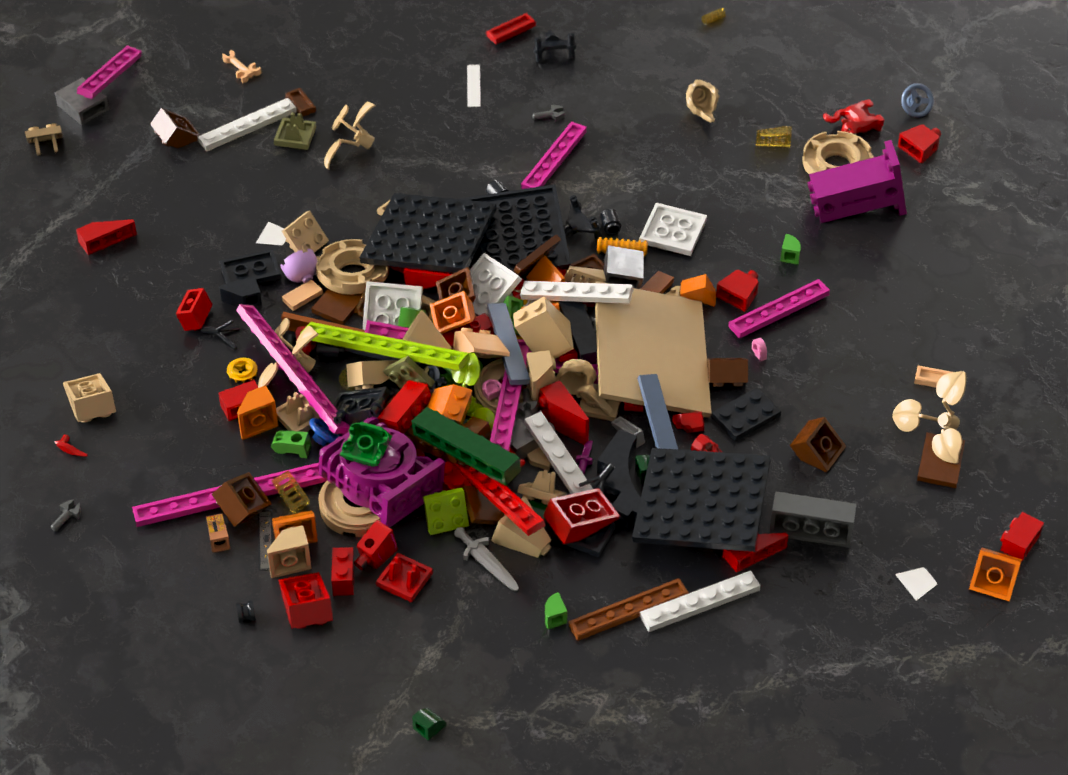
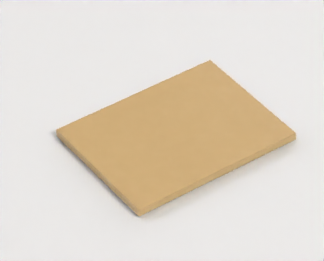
[595,281,712,418]

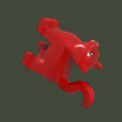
[823,99,884,135]

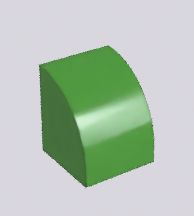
[780,234,801,264]
[398,307,426,328]
[545,592,567,629]

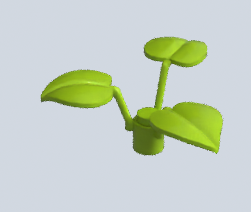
[426,352,495,432]

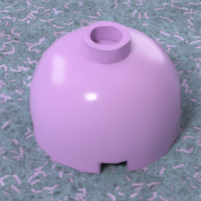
[280,249,318,283]

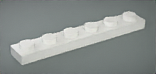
[198,98,297,151]
[520,281,633,304]
[524,412,593,494]
[640,571,760,632]

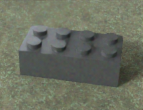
[769,491,856,548]

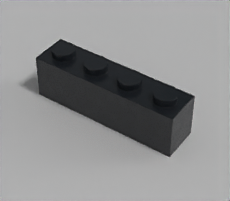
[559,301,597,365]

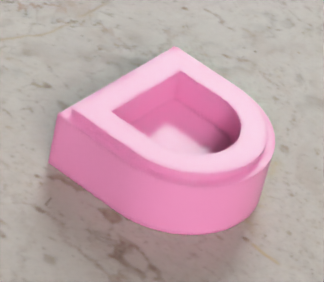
[752,338,767,362]
[482,379,502,401]

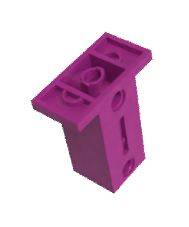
[807,140,907,223]

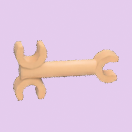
[222,50,262,83]

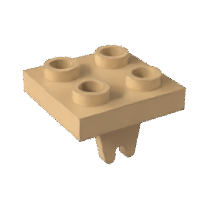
[25,124,63,155]
[281,211,329,253]
[276,392,322,432]
[517,470,566,505]

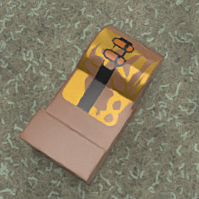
[206,514,230,553]

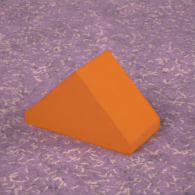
[680,274,716,306]

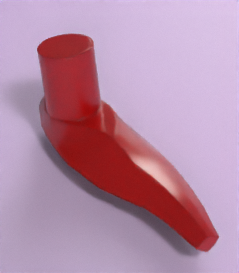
[54,435,88,457]

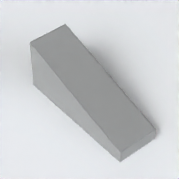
[611,416,645,448]

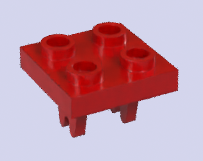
[376,553,433,602]

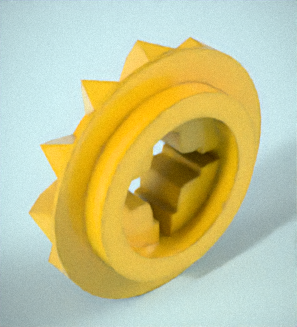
[227,358,258,383]

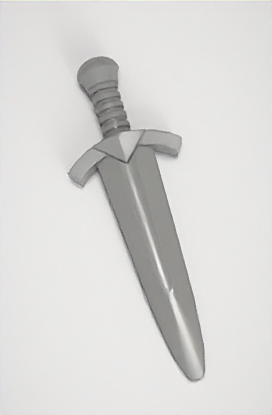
[454,527,519,591]

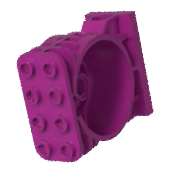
[319,417,445,527]

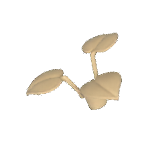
[324,102,375,169]
[258,318,319,388]
[892,371,966,463]

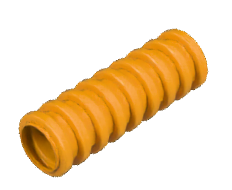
[597,237,648,257]

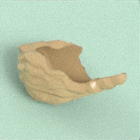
[686,80,719,123]
[556,359,598,398]

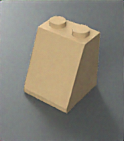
[513,297,574,358]

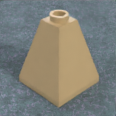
[402,310,451,349]
[491,496,551,558]

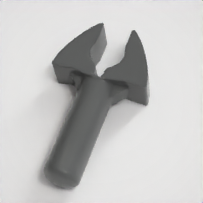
[532,105,565,122]
[518,388,538,417]
[51,499,81,531]

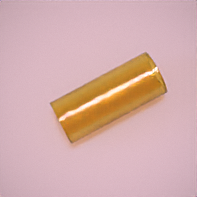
[701,8,726,25]

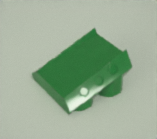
[340,422,393,467]

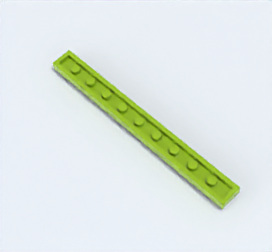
[300,322,470,371]

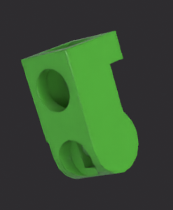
[271,430,312,458]

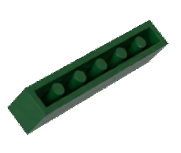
[412,407,521,486]

